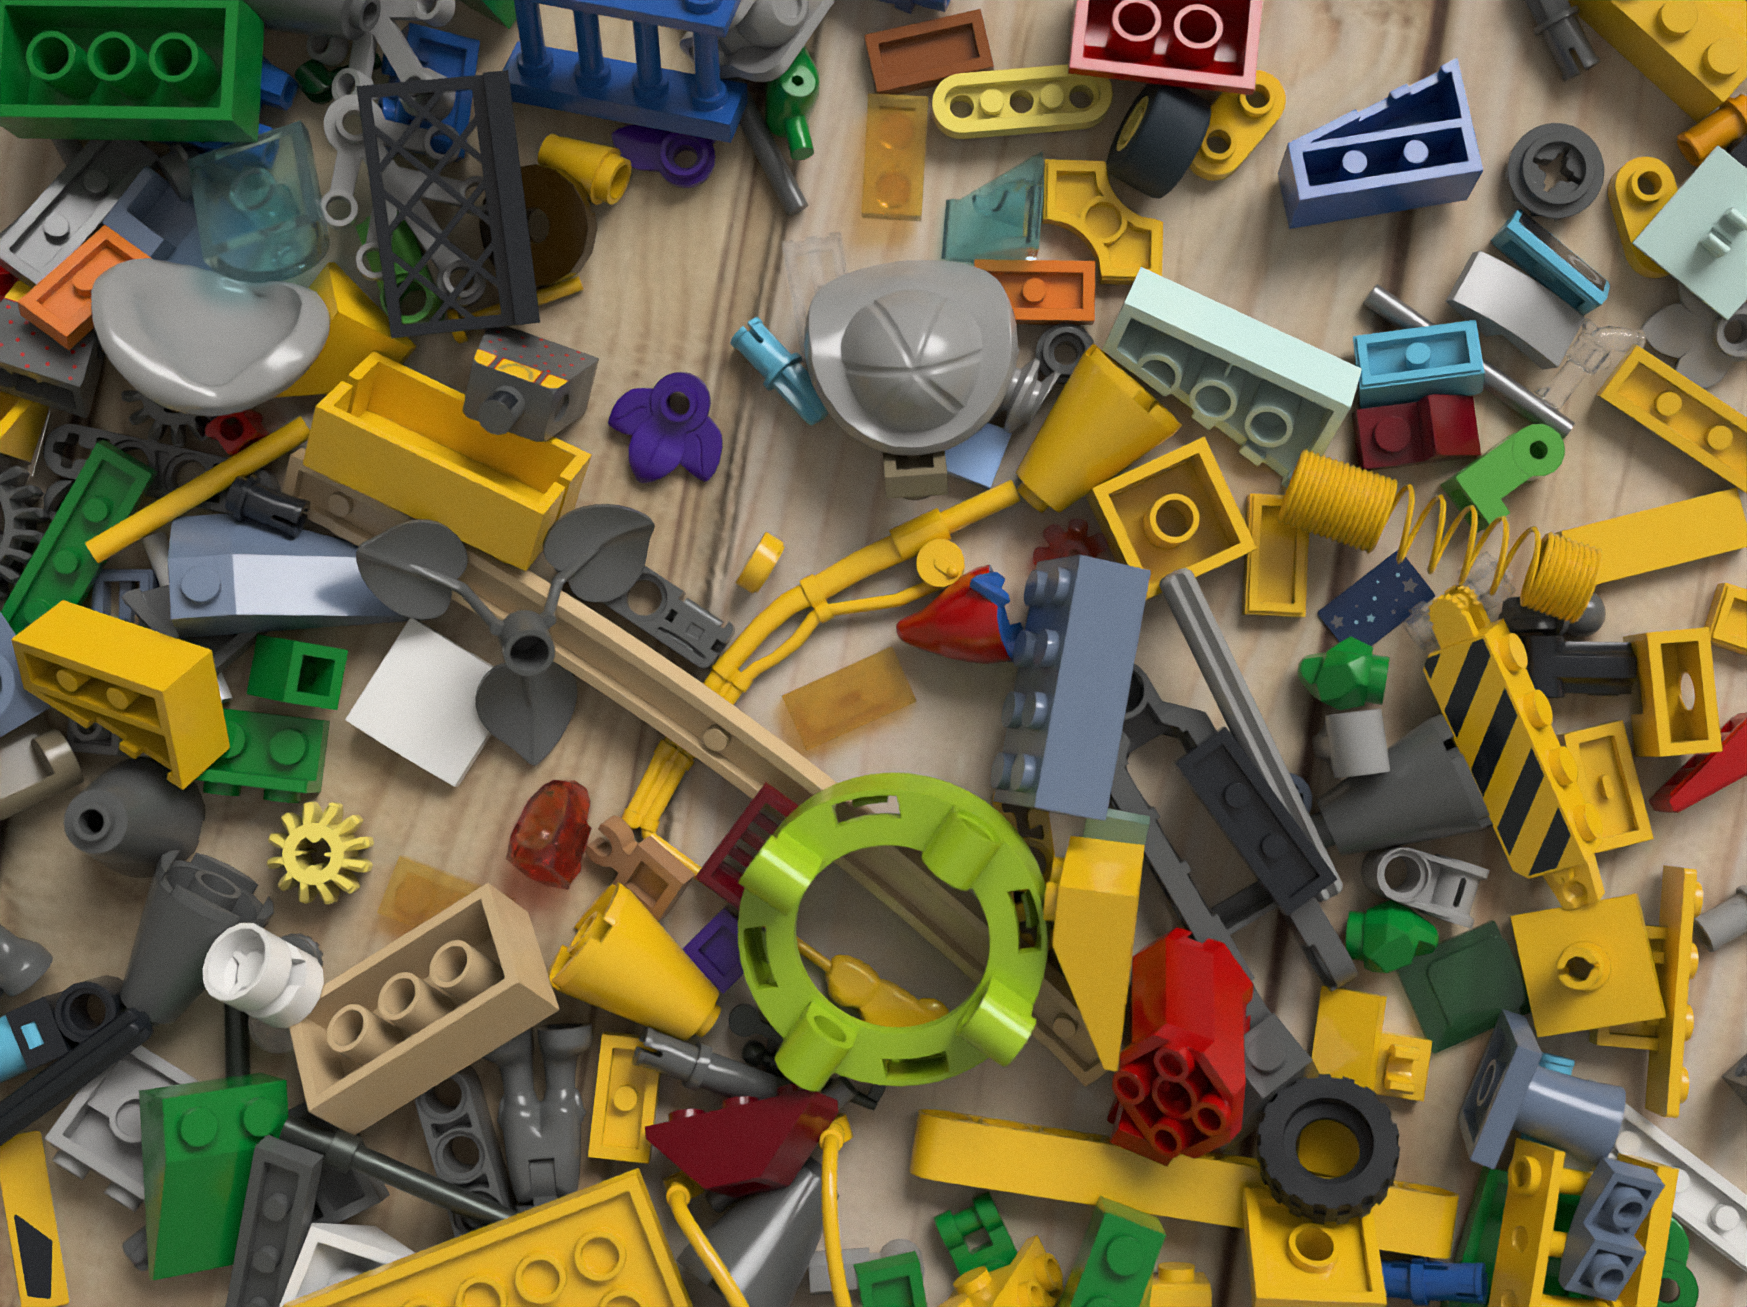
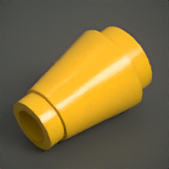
[537,133,632,205]

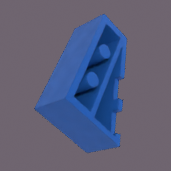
[1278,57,1483,229]

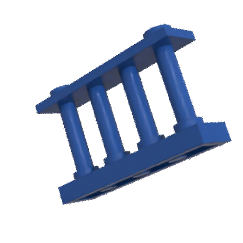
[502,0,748,143]

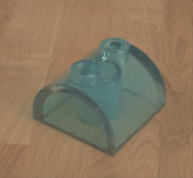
[187,120,330,283]

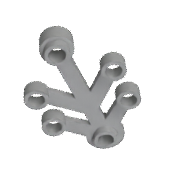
[307,0,455,123]
[320,94,488,308]

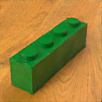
[1058,1196,1166,1307]

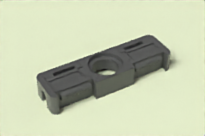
[554,566,735,669]

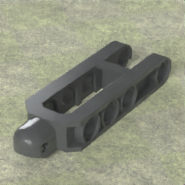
[1109,664,1359,1032]

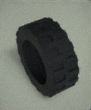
[1257,1074,1400,1225]

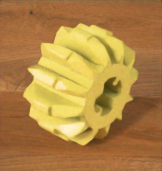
[267,801,374,904]

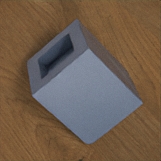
[102,166,206,261]

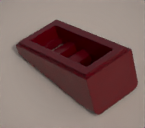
[695,782,799,910]

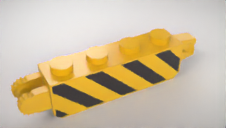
[1423,585,1605,911]

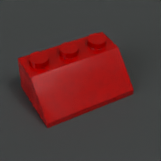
[1068,0,1263,95]

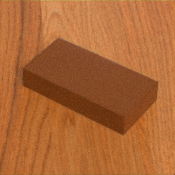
[864,9,994,99]

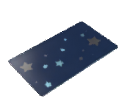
[1318,550,1435,646]

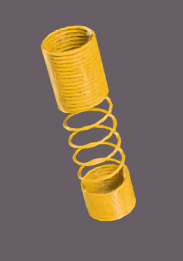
[1277,449,1603,624]

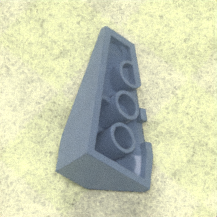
[168,513,430,638]

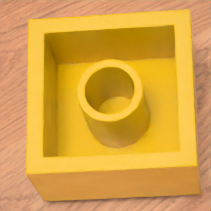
[1085,436,1257,601]

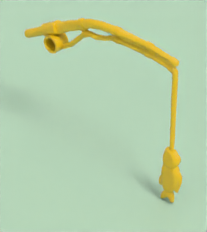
[621,479,1021,1027]

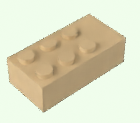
[289,883,559,1135]

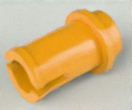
[1677,94,1747,167]

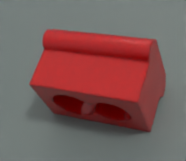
[205,408,269,456]

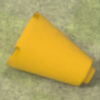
[1016,343,1182,513]
[547,882,721,1041]

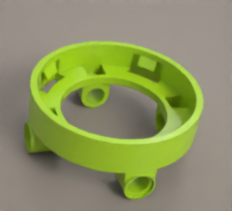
[738,772,1051,1091]

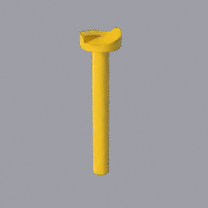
[447,276,584,344]

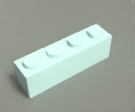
[1102,267,1362,488]

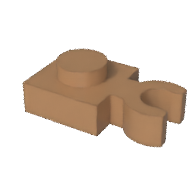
[584,815,695,922]

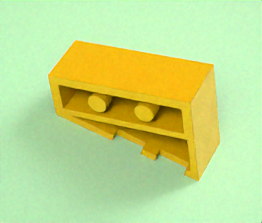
[11,600,230,790]

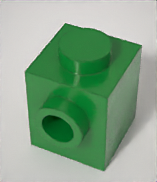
[246,634,348,710]

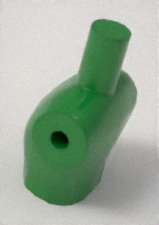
[765,45,820,160]

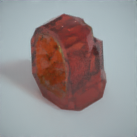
[506,779,592,890]

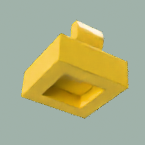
[1374,1031,1433,1102]

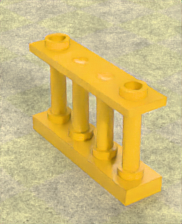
[1488,1138,1679,1307]

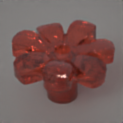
[1032,518,1108,566]

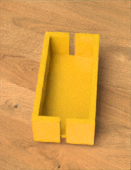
[302,351,592,571]

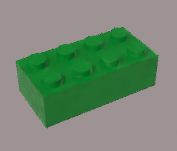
[0,0,264,143]

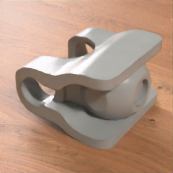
[680,0,835,82]

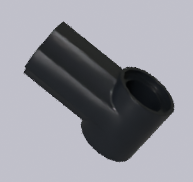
[1518,636,1637,698]

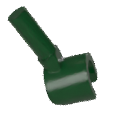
[294,53,382,105]

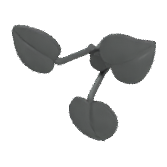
[355,504,655,766]

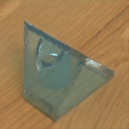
[941,151,1044,263]

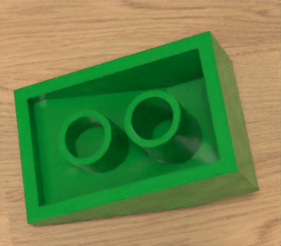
[139,1072,289,1281]

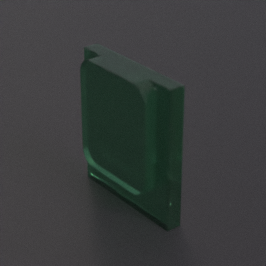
[1396,920,1531,1054]

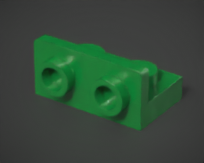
[195,708,330,803]

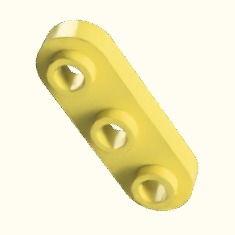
[932,64,1113,139]

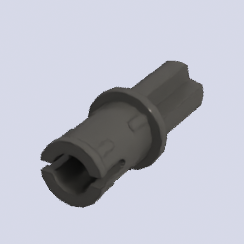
[1525,0,1601,81]

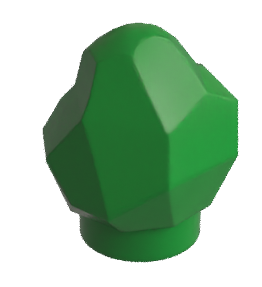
[1297,636,1390,710]
[1346,900,1439,974]

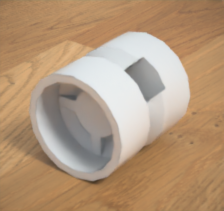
[203,923,324,1028]

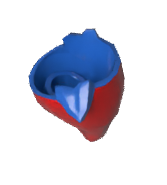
[896,565,1023,664]

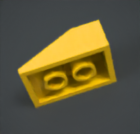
[1043,836,1145,1071]

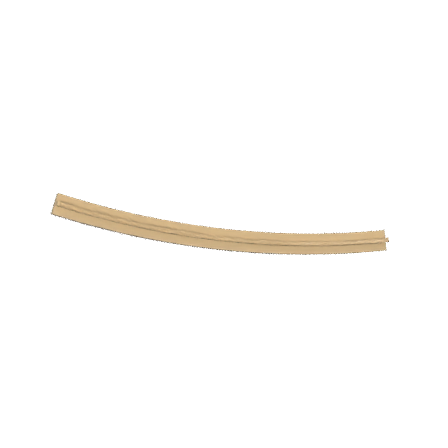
[282,448,1129,1087]

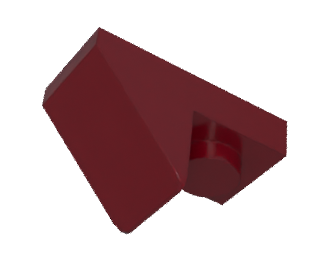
[1351,394,1481,471]

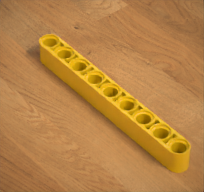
[909,1109,1459,1259]

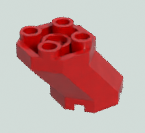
[1112,927,1254,1159]

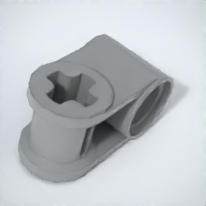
[1361,846,1490,929]

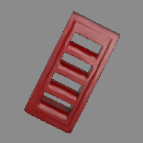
[1648,712,1747,813]

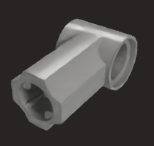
[1312,709,1390,778]

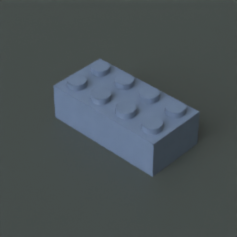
[990,555,1151,821]

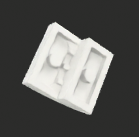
[345,618,494,787]

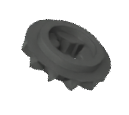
[1504,123,1604,222]

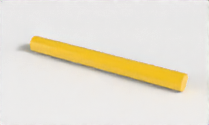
[85,416,310,564]

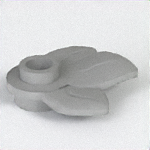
[1641,282,1747,389]

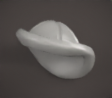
[91,258,330,416]
[804,260,1018,456]

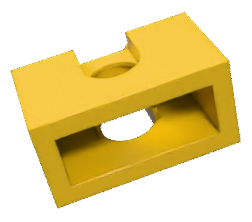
[1623,627,1722,757]

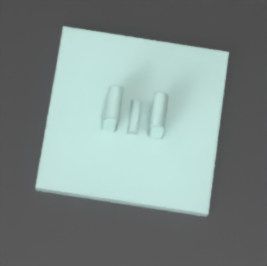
[1632,145,1747,320]

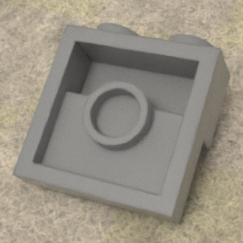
[44,1045,199,1212]

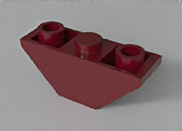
[645,1084,839,1198]

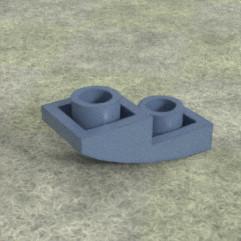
[1558,1157,1665,1301]

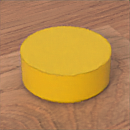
[735,532,785,594]

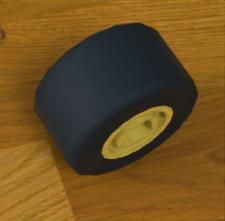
[1106,83,1211,199]

